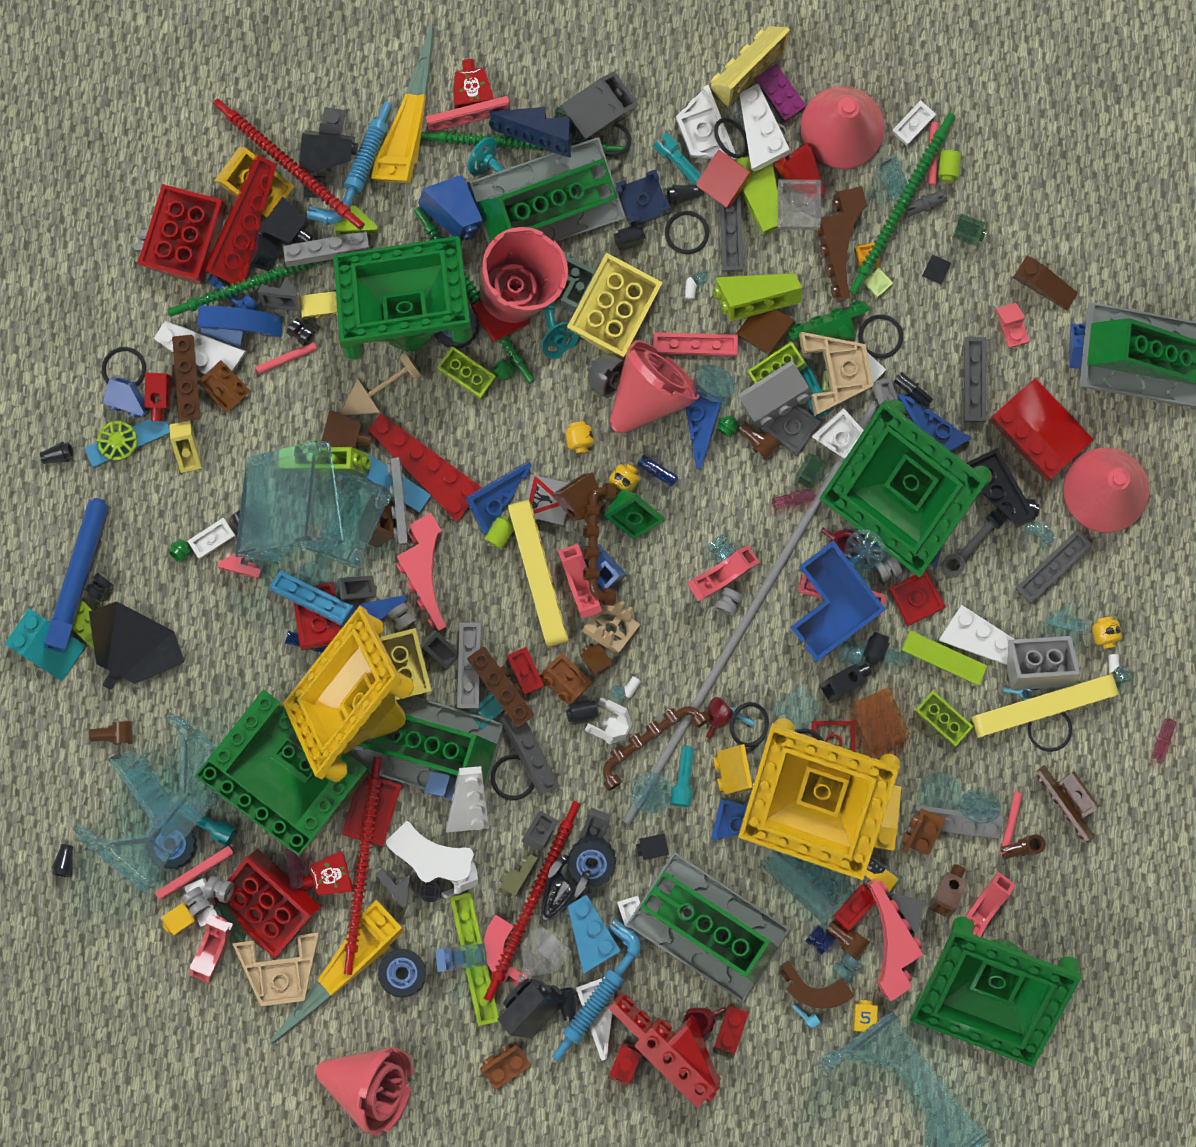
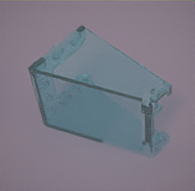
[235,440,344,563]

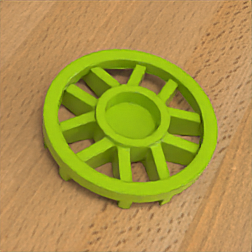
[97,421,137,461]

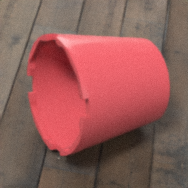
[479,227,568,323]

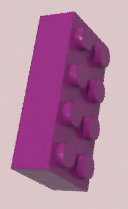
[754,64,806,123]

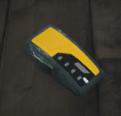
[864,856,902,896]

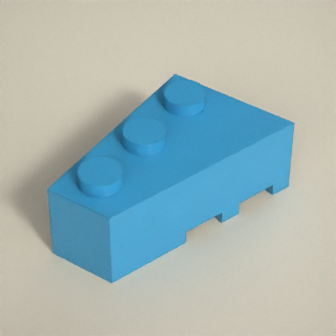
[568,895,621,974]

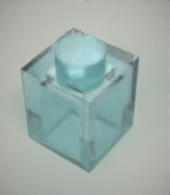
[451,943,487,970]

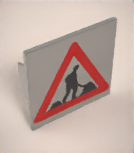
[525,475,568,525]

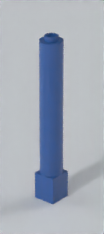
[43,498,109,654]

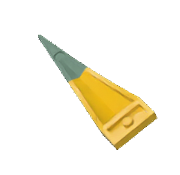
[371,25,434,183]
[270,900,405,1044]

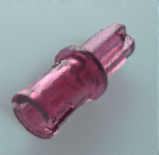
[771,487,815,510]
[1150,718,1176,762]
[285,848,304,890]

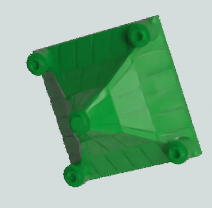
[333,236,473,360]
[819,399,992,577]
[910,917,1082,1068]

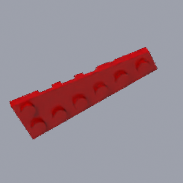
[204,155,277,285]
[368,413,482,522]

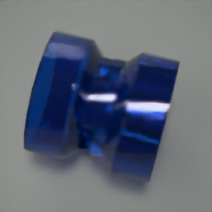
[805,924,835,955]

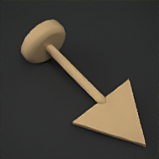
[341,352,422,416]

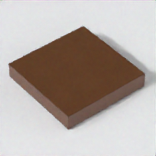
[736,309,796,356]

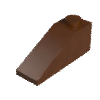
[1013,255,1078,311]

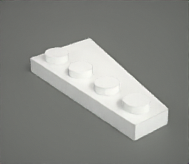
[739,84,791,172]
[812,408,864,459]
[446,766,489,833]

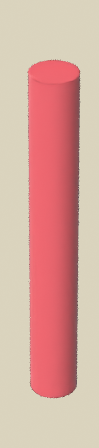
[928,122,939,185]
[255,342,317,374]
[999,792,1023,855]

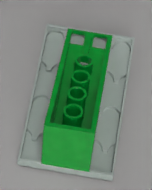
[467,137,626,246]
[1079,302,1196,408]
[347,696,505,791]
[626,852,790,1003]

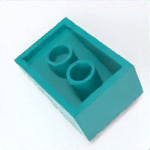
[4,608,86,681]

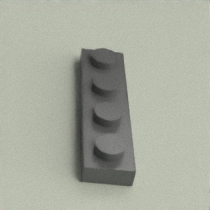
[719,193,744,272]
[964,337,986,422]
[1015,529,1092,604]
[500,715,560,796]

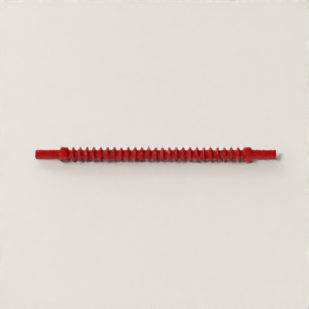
[213,98,365,230]
[344,756,382,975]
[483,801,581,1002]

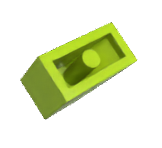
[335,204,379,236]

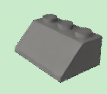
[738,361,813,429]
[1007,636,1080,690]

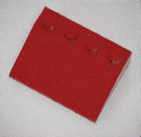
[137,184,227,286]
[989,378,1094,482]
[214,848,321,959]

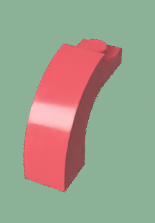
[558,544,602,618]
[687,545,760,601]
[964,872,1016,937]
[189,915,233,984]
[484,915,531,986]

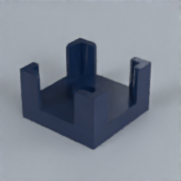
[616,169,671,226]

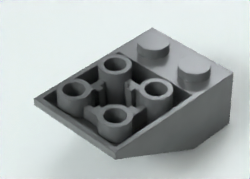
[560,71,639,140]

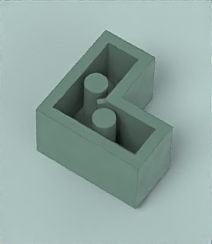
[561,255,596,312]

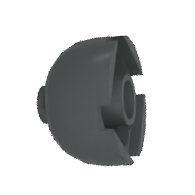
[587,354,624,398]

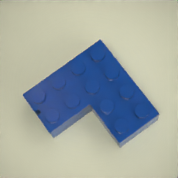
[790,540,886,662]

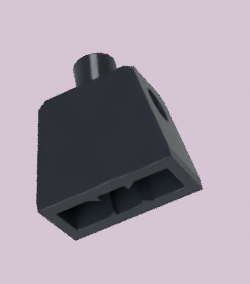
[259,196,314,245]
[819,663,872,704]

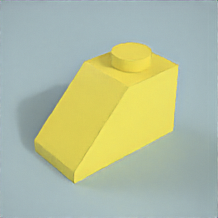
[169,420,202,473]

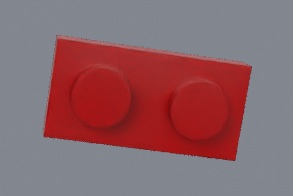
[507,647,544,695]
[832,884,875,931]
[714,1005,749,1054]

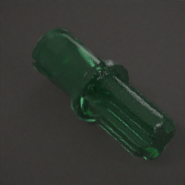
[213,902,246,942]

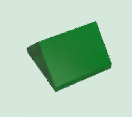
[604,489,665,540]

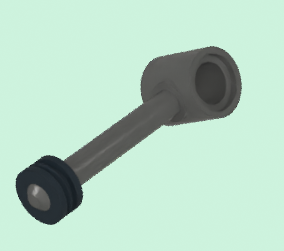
[941,511,1005,578]

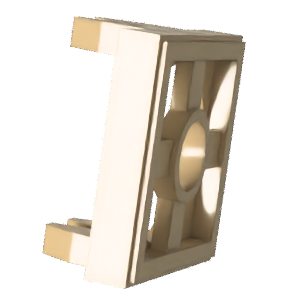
[582,601,640,656]

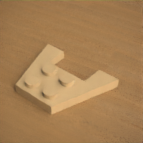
[799,332,874,416]
[232,933,319,1006]

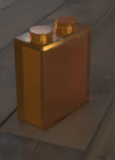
[848,687,910,754]

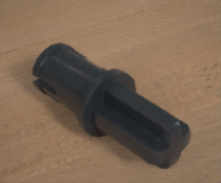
[894,372,933,407]

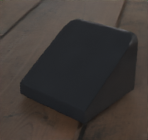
[922,254,951,285]

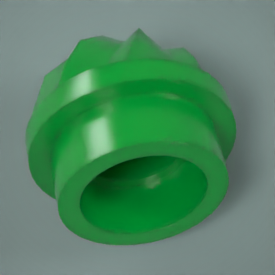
[492,358,514,380]
[717,416,738,438]
[168,540,191,562]

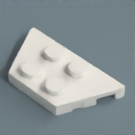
[676,85,736,160]

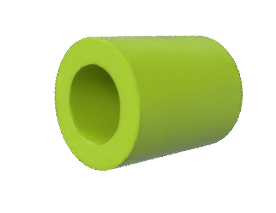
[938,150,961,183]
[484,516,514,550]

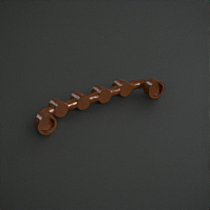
[583,483,616,606]
[603,706,710,791]

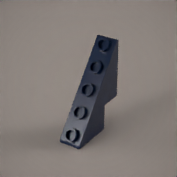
[489,107,572,157]

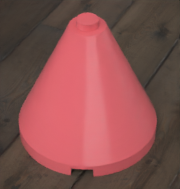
[800,86,885,170]
[610,340,700,433]
[1063,448,1149,533]
[315,1047,413,1136]

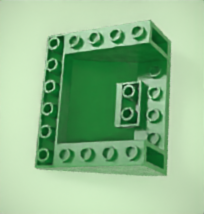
[195,689,370,857]

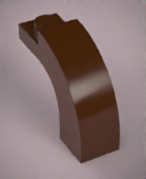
[780,960,855,1009]

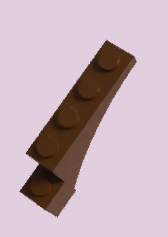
[814,186,867,303]

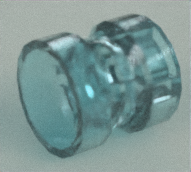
[706,534,736,563]
[837,641,864,666]
[832,952,862,983]

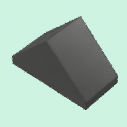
[337,576,376,603]
[420,630,459,670]
[889,894,925,933]

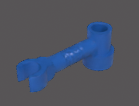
[207,275,260,310]

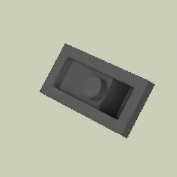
[319,107,346,135]
[258,277,302,311]
[579,808,611,840]
[521,810,558,852]
[376,868,411,908]

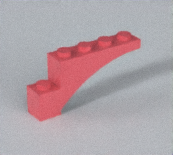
[396,513,447,632]
[866,879,923,1001]

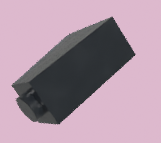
[299,130,358,173]

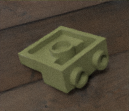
[498,854,538,898]

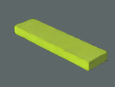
[901,630,987,686]

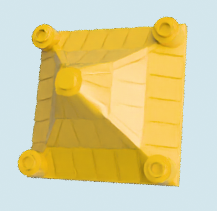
[283,606,414,782]
[738,718,901,880]

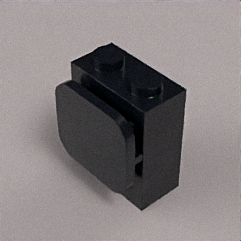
[497,978,566,1039]

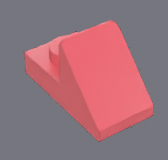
[996,303,1029,349]
[217,547,263,580]

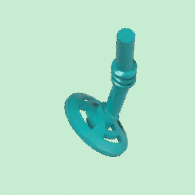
[468,137,504,176]
[541,302,579,359]

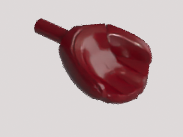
[820,527,862,560]
[706,697,733,739]
[684,1007,726,1039]

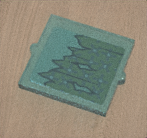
[772,684,823,730]

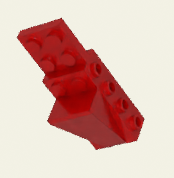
[608,993,721,1108]

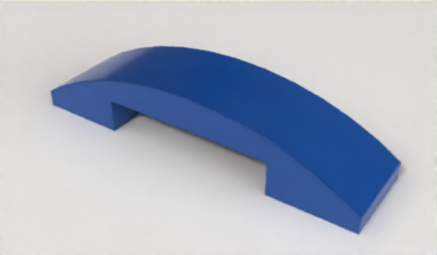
[197,306,283,338]

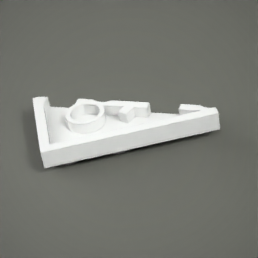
[576,977,614,1061]

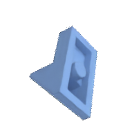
[424,772,457,801]
[435,947,464,972]

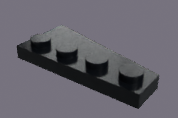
[966,448,1036,528]

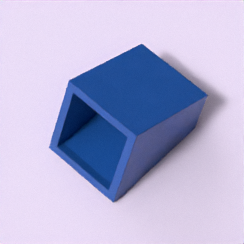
[418,175,482,241]

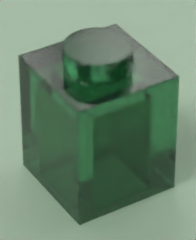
[952,214,987,246]
[795,453,827,488]

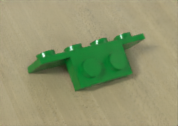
[787,301,870,341]

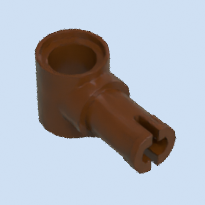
[738,422,780,461]
[89,721,133,745]
[1000,834,1046,860]
[825,921,870,960]

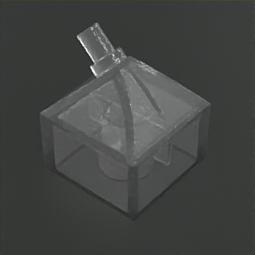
[777,180,821,230]
[518,923,573,982]

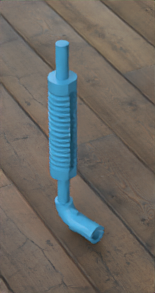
[307,101,392,225]
[552,919,641,1062]

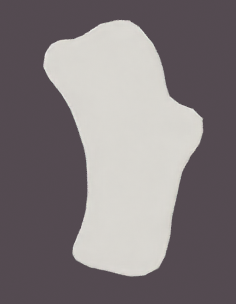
[386,821,474,882]

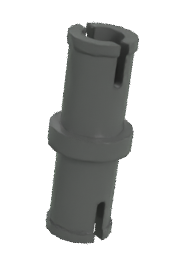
[905,189,948,218]

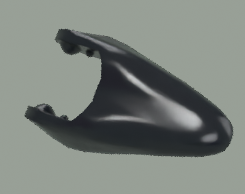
[541,854,591,920]

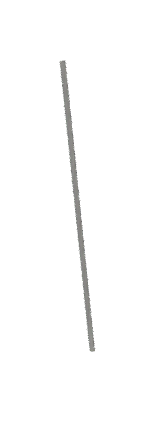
[622,400,879,825]

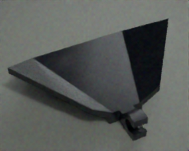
[89,601,185,690]

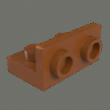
[198,360,250,413]
[540,653,593,705]
[901,808,945,855]
[480,1043,532,1090]

